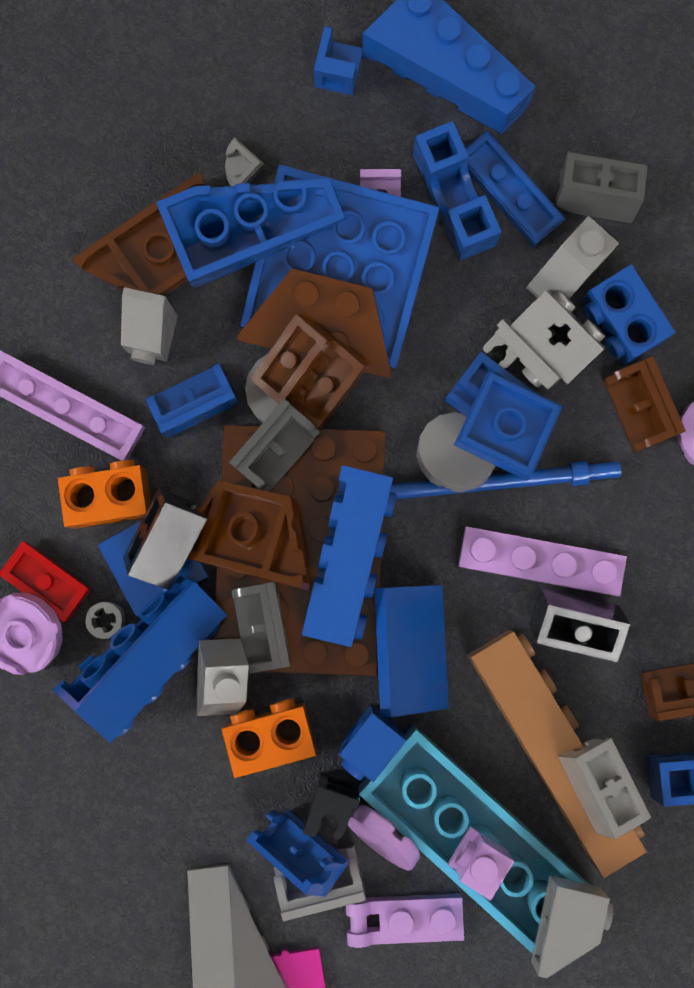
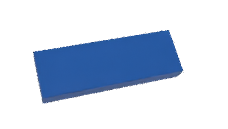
[466,130,566,248]

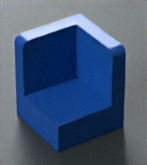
[314,26,363,96]

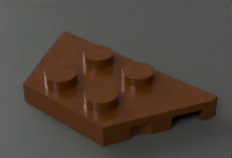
[72,172,205,296]
[237,268,391,378]
[187,481,310,591]

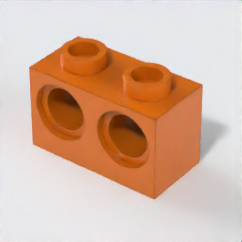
[58,460,151,529]
[222,698,317,778]

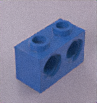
[582,264,676,366]
[339,704,406,783]

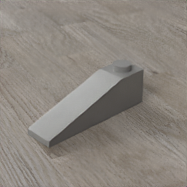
[187,864,287,988]

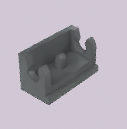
[555,152,648,223]
[229,399,320,492]
[231,582,292,673]

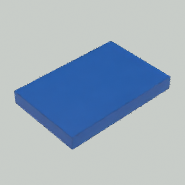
[374,585,449,718]

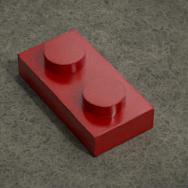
[0,541,92,622]

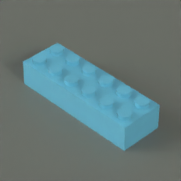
[359,724,589,954]

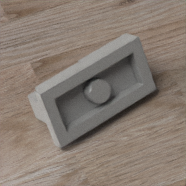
[483,319,561,389]

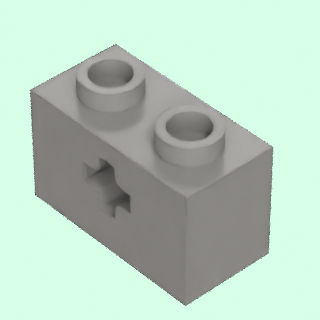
[510,290,606,384]

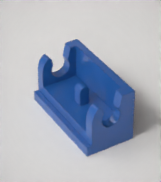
[145,363,239,439]
[246,809,350,897]

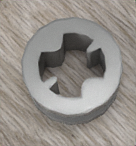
[85,602,126,639]

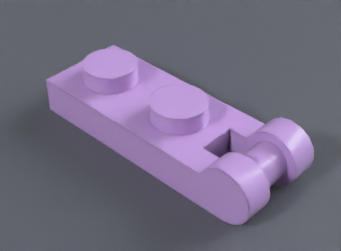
[346,893,464,948]

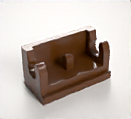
[603,356,686,453]
[640,663,694,721]

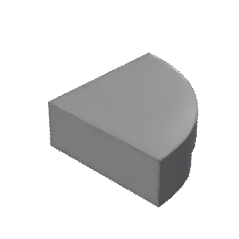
[225,137,264,186]

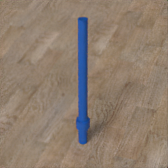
[390,461,621,500]

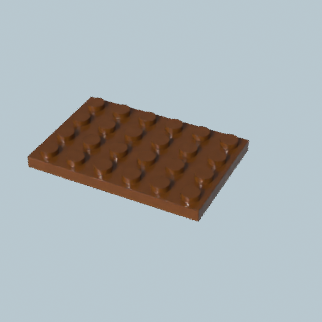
[213,425,385,676]

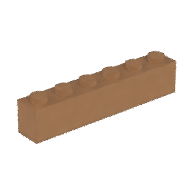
[467,630,647,878]

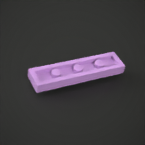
[0,351,145,461]
[457,526,627,597]

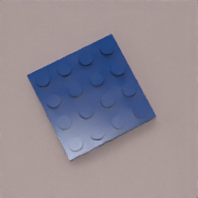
[240,165,440,369]

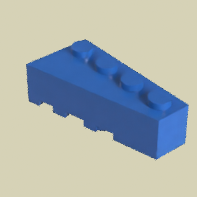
[362,0,536,134]
[302,465,397,647]
[52,575,227,744]

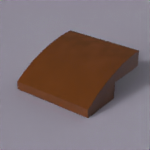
[250,314,370,430]

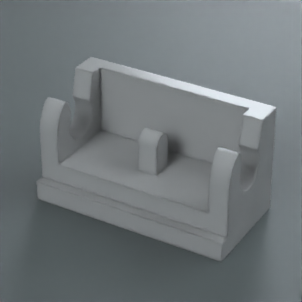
[558,738,651,839]
[274,845,366,921]

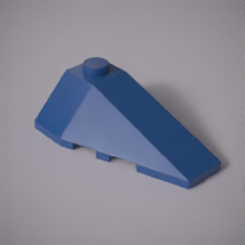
[156,178,345,289]

